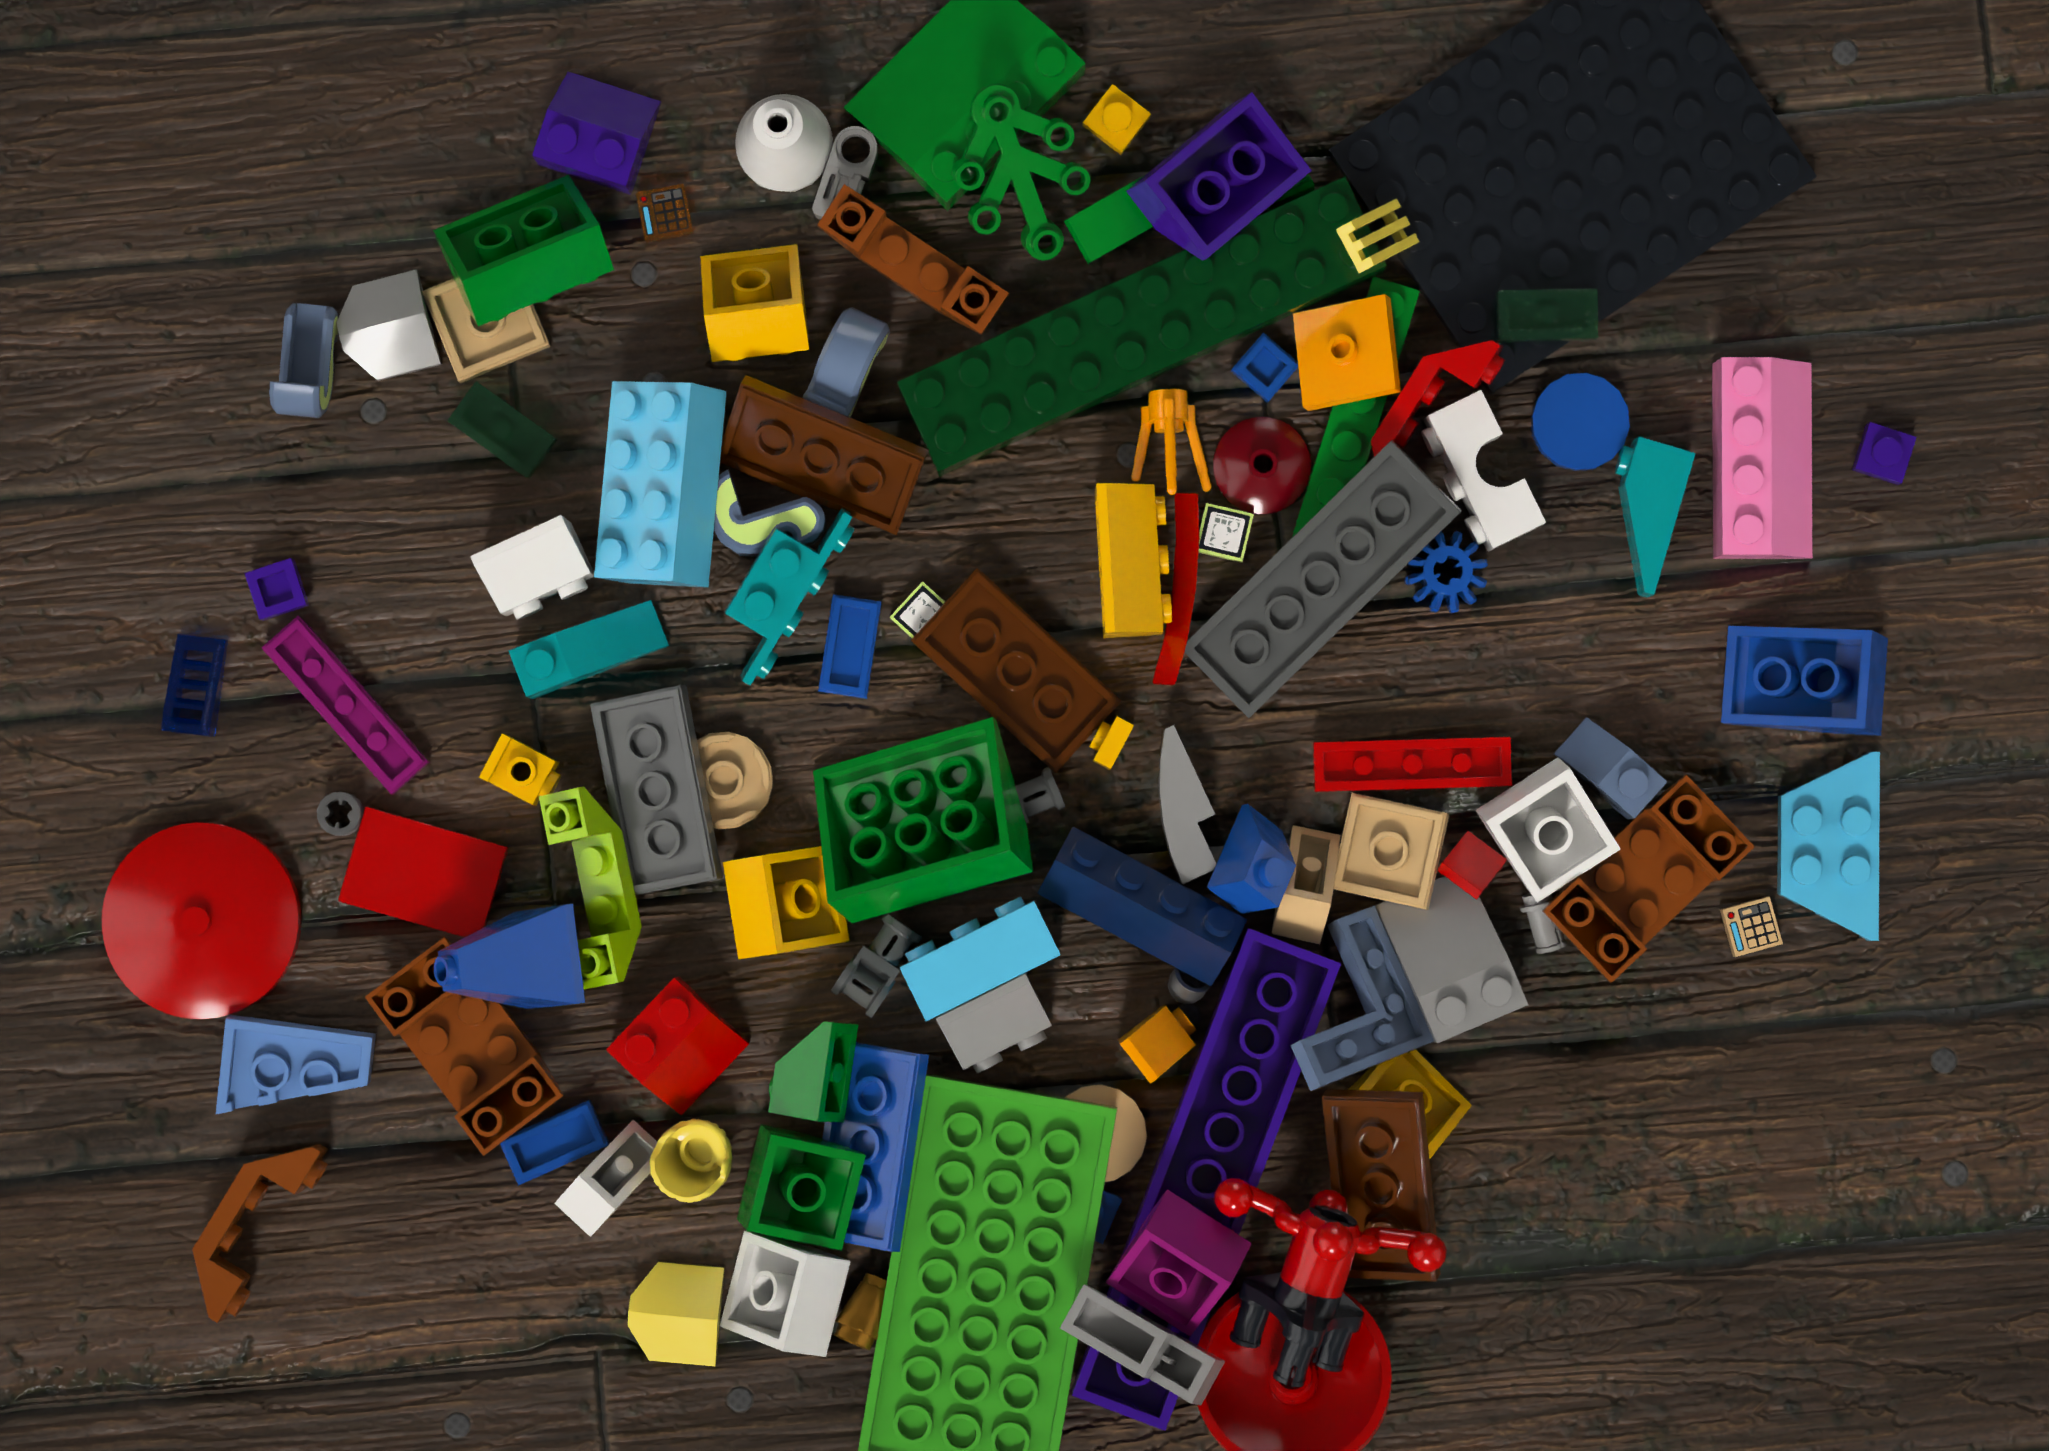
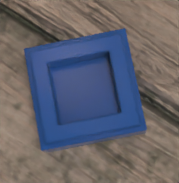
[1231,332,1298,403]

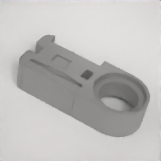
[812,126,878,220]

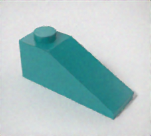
[1615,436,1696,598]
[509,600,669,699]

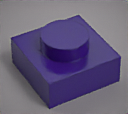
[1852,422,1917,485]
[244,558,309,621]

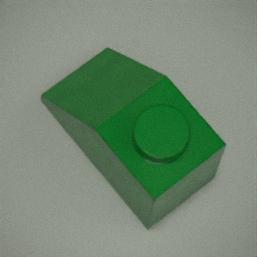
[768,1021,858,1123]

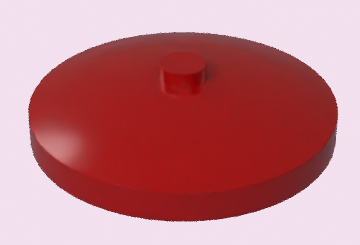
[102,822,302,1019]
[1197,1291,1392,1451]

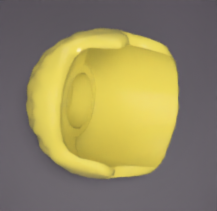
[649,1119,732,1203]

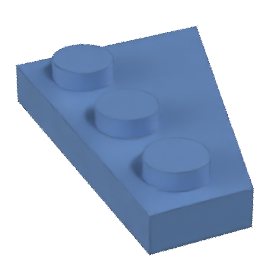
[216,1015,376,1114]

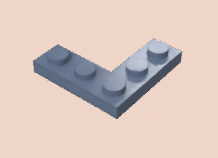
[1291,905,1434,1091]

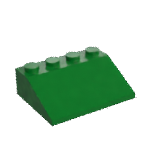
[844,0,1086,211]
[813,717,1033,923]

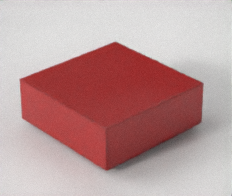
[1437,831,1507,900]

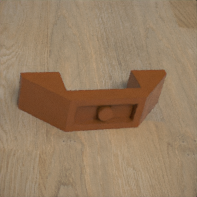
[817,184,1009,335]
[192,1144,328,1323]

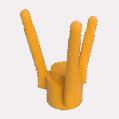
[1131,389,1211,495]

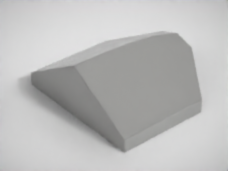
[336,269,442,381]

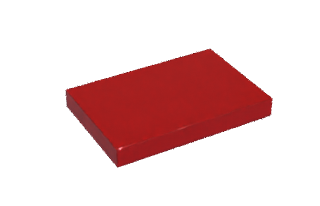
[338,806,509,937]

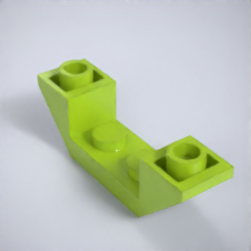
[539,787,642,989]

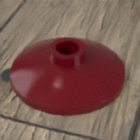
[1213,417,1311,515]

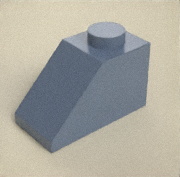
[1554,717,1667,819]

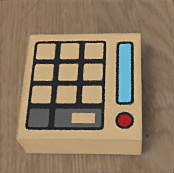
[1720,896,1783,957]

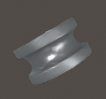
[317,792,364,836]

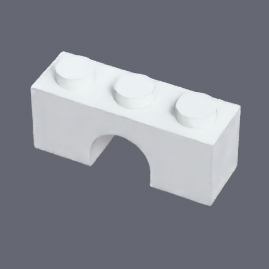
[1421,390,1546,552]

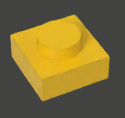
[1082,84,1151,155]
[1089,716,1134,770]

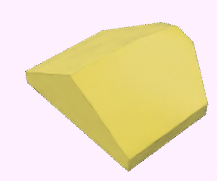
[628,1261,725,1366]

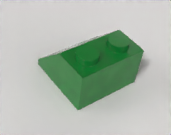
[737,1124,866,1251]

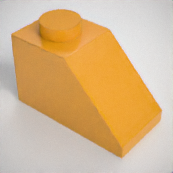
[1118,1004,1197,1084]

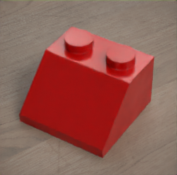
[606,976,750,1115]

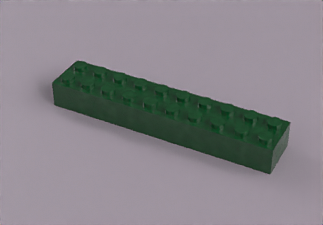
[897,176,1387,477]

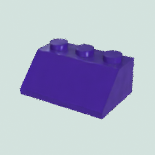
[1126,92,1312,261]

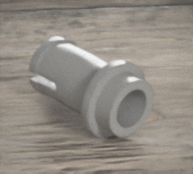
[1520,893,1567,954]

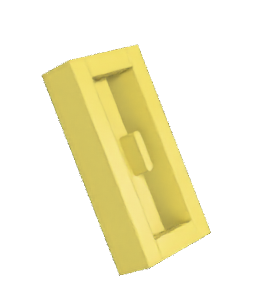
[1336,198,1419,273]

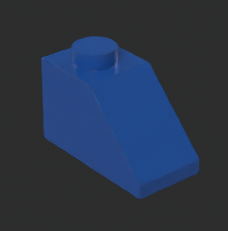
[1207,804,1296,914]

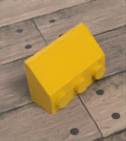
[1095,483,1172,638]

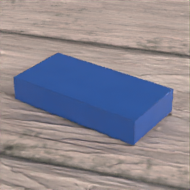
[818,594,882,699]
[500,1100,610,1186]

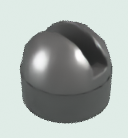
[1168,967,1210,1004]

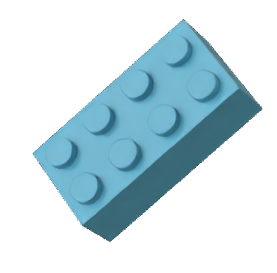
[594,381,727,587]

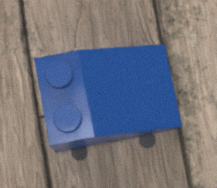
[1721,626,1888,736]

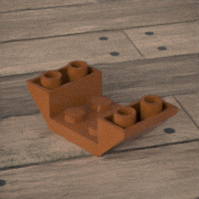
[1542,775,1755,983]
[365,937,564,1156]

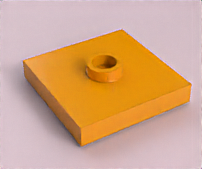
[1293,294,1401,411]

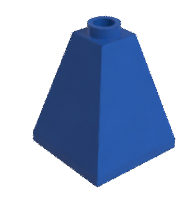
[434,904,585,1009]

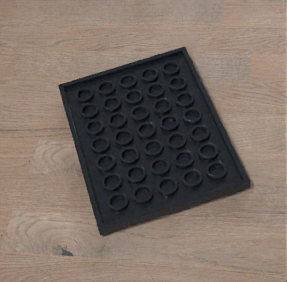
[1327,0,1817,395]

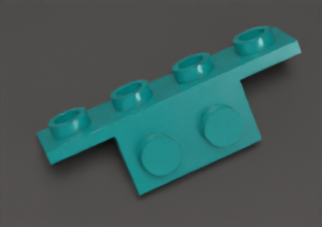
[724,508,855,686]

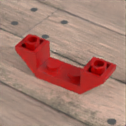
[1371,340,1505,473]

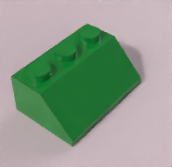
[433,175,614,326]

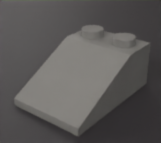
[1375,876,1528,1043]

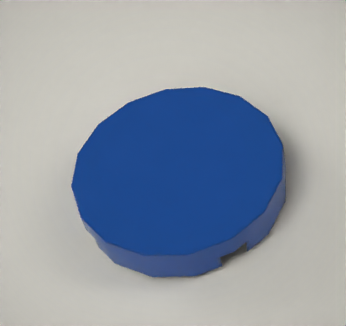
[1531,373,1630,471]

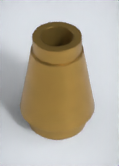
[834,1273,887,1351]

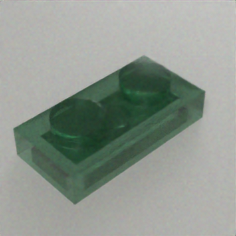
[1496,289,1598,342]
[447,381,557,480]

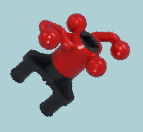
[1214,1178,1447,1387]

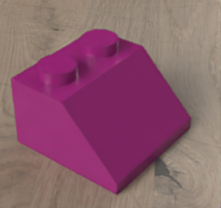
[1106,1189,1252,1336]

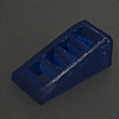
[161,634,228,737]

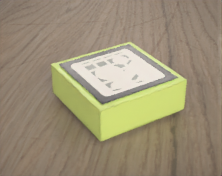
[1199,503,1254,563]
[889,581,945,638]

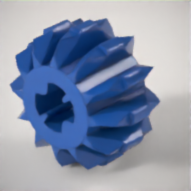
[1404,531,1488,614]

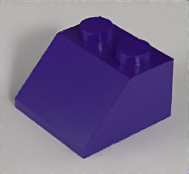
[532,72,661,195]

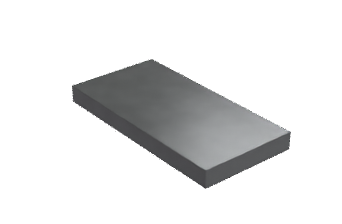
[590,685,723,895]

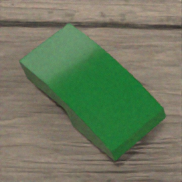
[1064,174,1153,264]

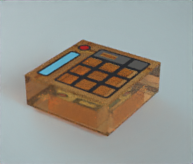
[636,183,694,243]

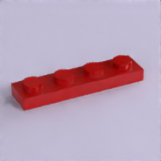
[1312,737,1512,792]

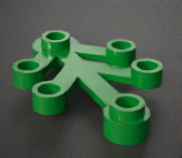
[951,83,1090,260]

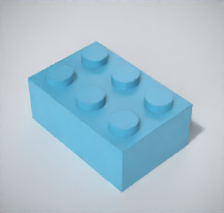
[900,896,1061,1021]

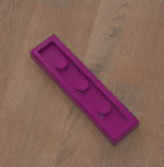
[262,615,430,795]

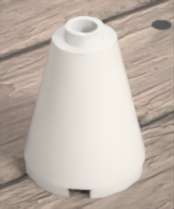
[735,94,833,192]

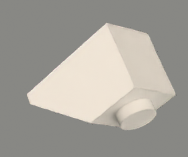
[555,1120,657,1237]

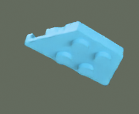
[1777,752,1880,941]

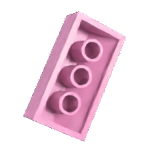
[1712,357,1813,559]

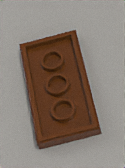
[720,375,929,535]
[910,568,1122,773]
[1322,1089,1441,1282]

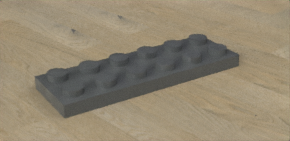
[1185,440,1462,718]

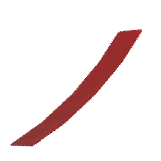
[1152,493,1200,685]

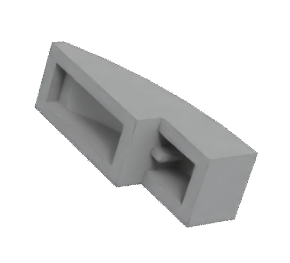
[1158,725,1216,884]
[1060,1284,1225,1405]

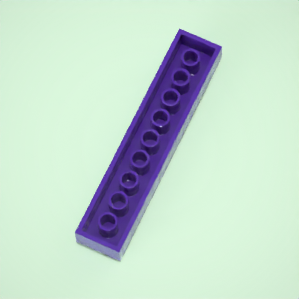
[1071,927,1341,1431]

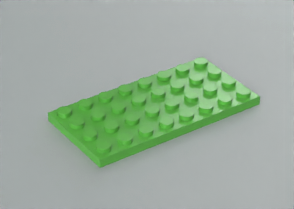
[858,1074,1118,1451]

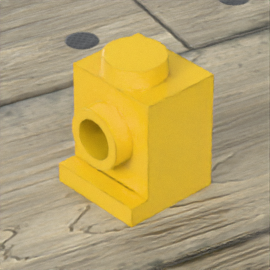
[479,733,561,805]

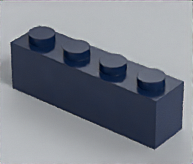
[1037,827,1247,986]

